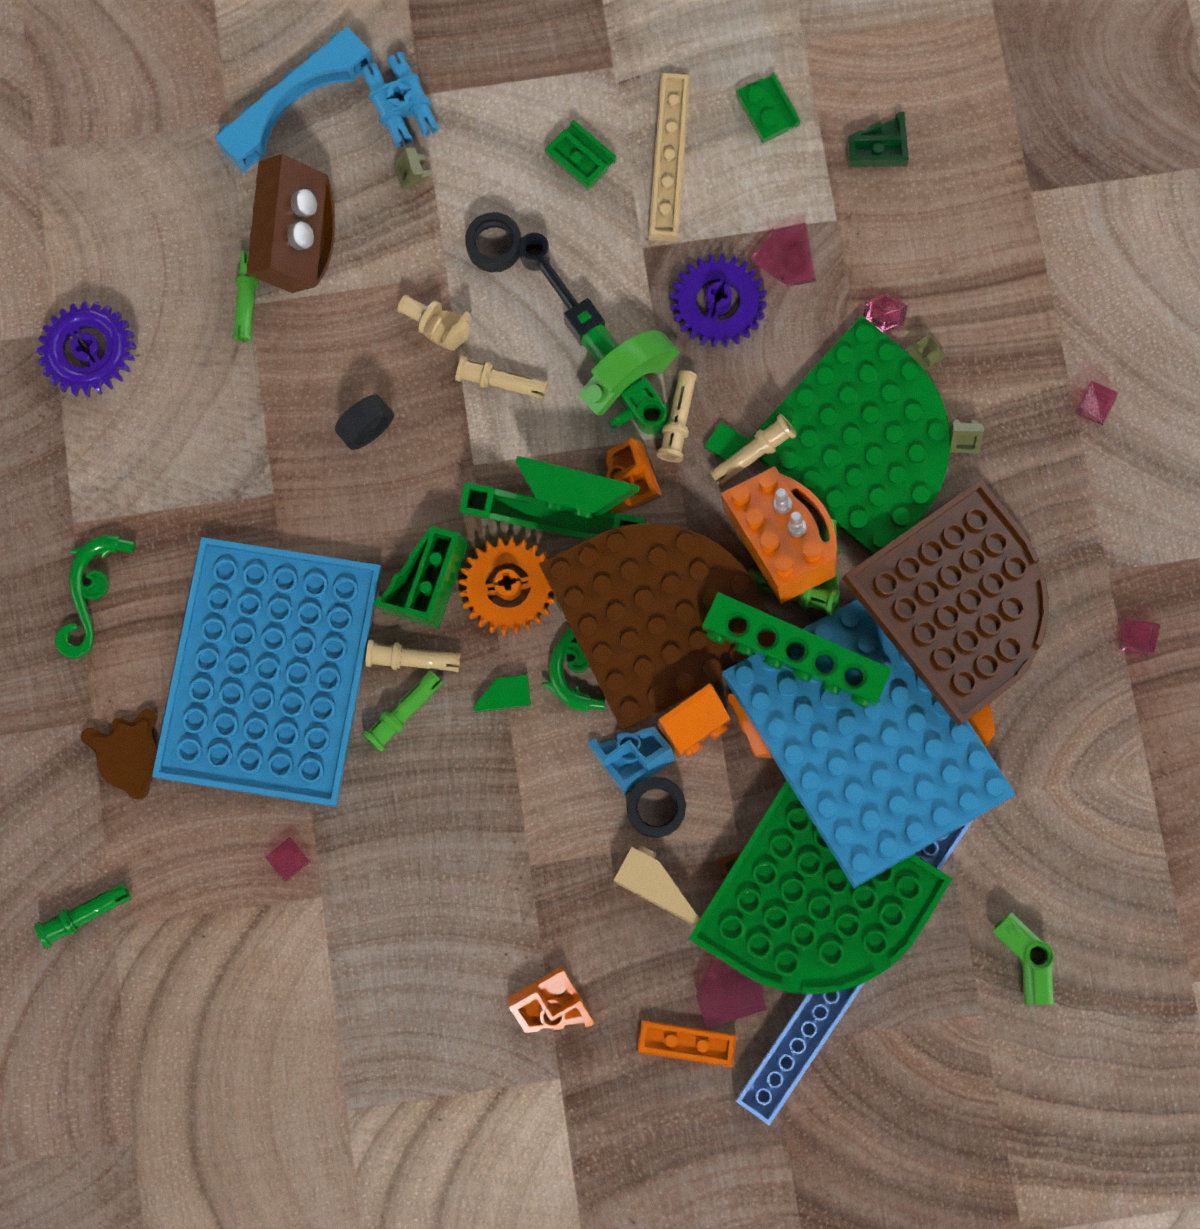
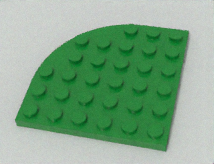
[744,316,950,556]
[688,780,953,994]

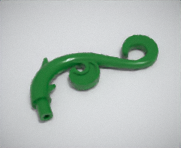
[55,535,136,659]
[542,600,605,712]

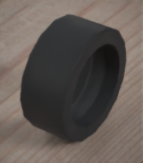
[465,212,521,273]
[335,394,394,450]
[627,777,686,838]

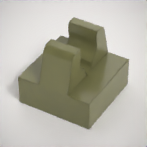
[393,148,431,189]
[904,333,946,372]
[950,419,984,454]

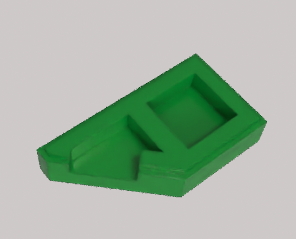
[704,422,748,461]
[473,675,531,713]

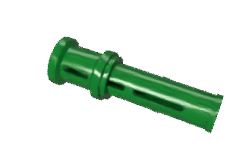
[34,882,132,949]

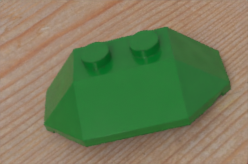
[515,456,640,518]

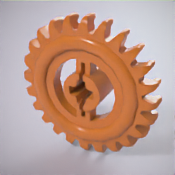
[458,536,556,636]

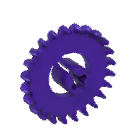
[670,253,767,348]
[37,301,136,397]

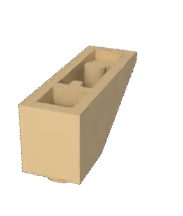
[614,845,700,927]

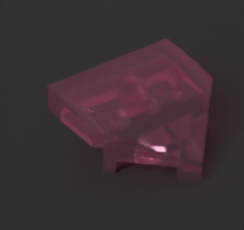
[751,222,816,286]
[696,956,767,1029]

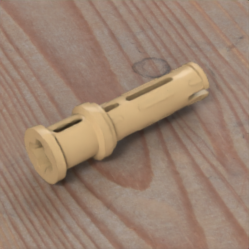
[455,355,548,400]
[657,370,697,463]
[710,414,797,486]
[366,640,461,673]

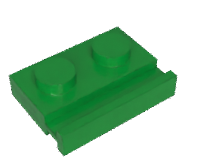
[736,73,801,144]
[545,120,617,190]

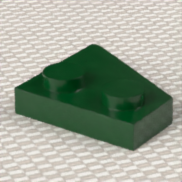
[847,112,909,167]

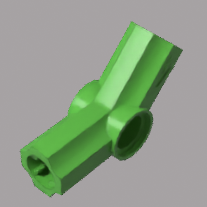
[991,912,1054,1005]

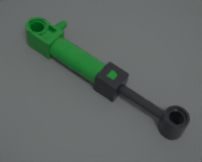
[519,232,667,435]

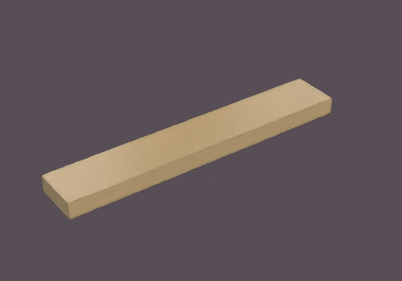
[649,73,690,242]

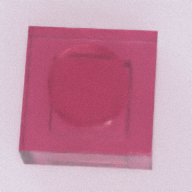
[265,837,310,882]

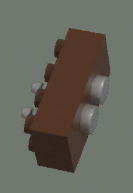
[246,154,335,293]

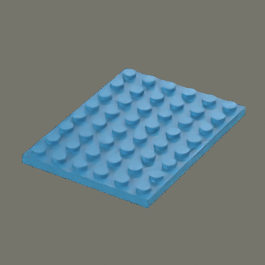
[152,537,382,808]
[722,599,1016,888]

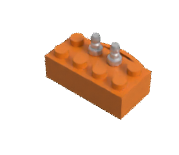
[721,466,838,604]

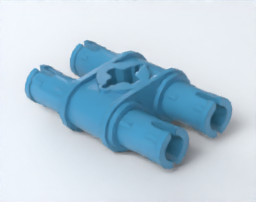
[361,52,439,148]

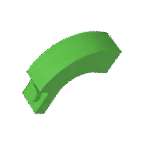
[578,330,680,416]

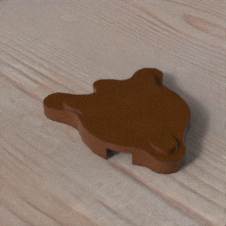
[81,709,158,800]

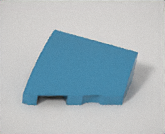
[588,727,675,794]

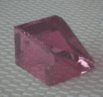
[863,293,908,333]
[1075,381,1118,425]
[1119,619,1160,657]

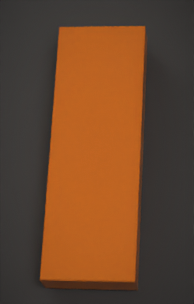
[637,1020,737,1067]

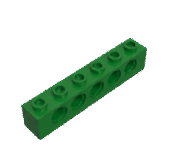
[702,592,892,708]

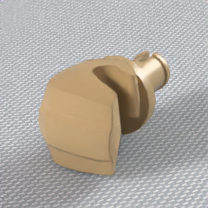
[397,295,472,350]

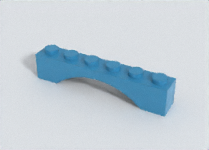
[215,27,373,173]

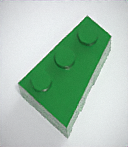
[373,526,468,629]

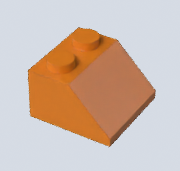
[657,683,731,758]

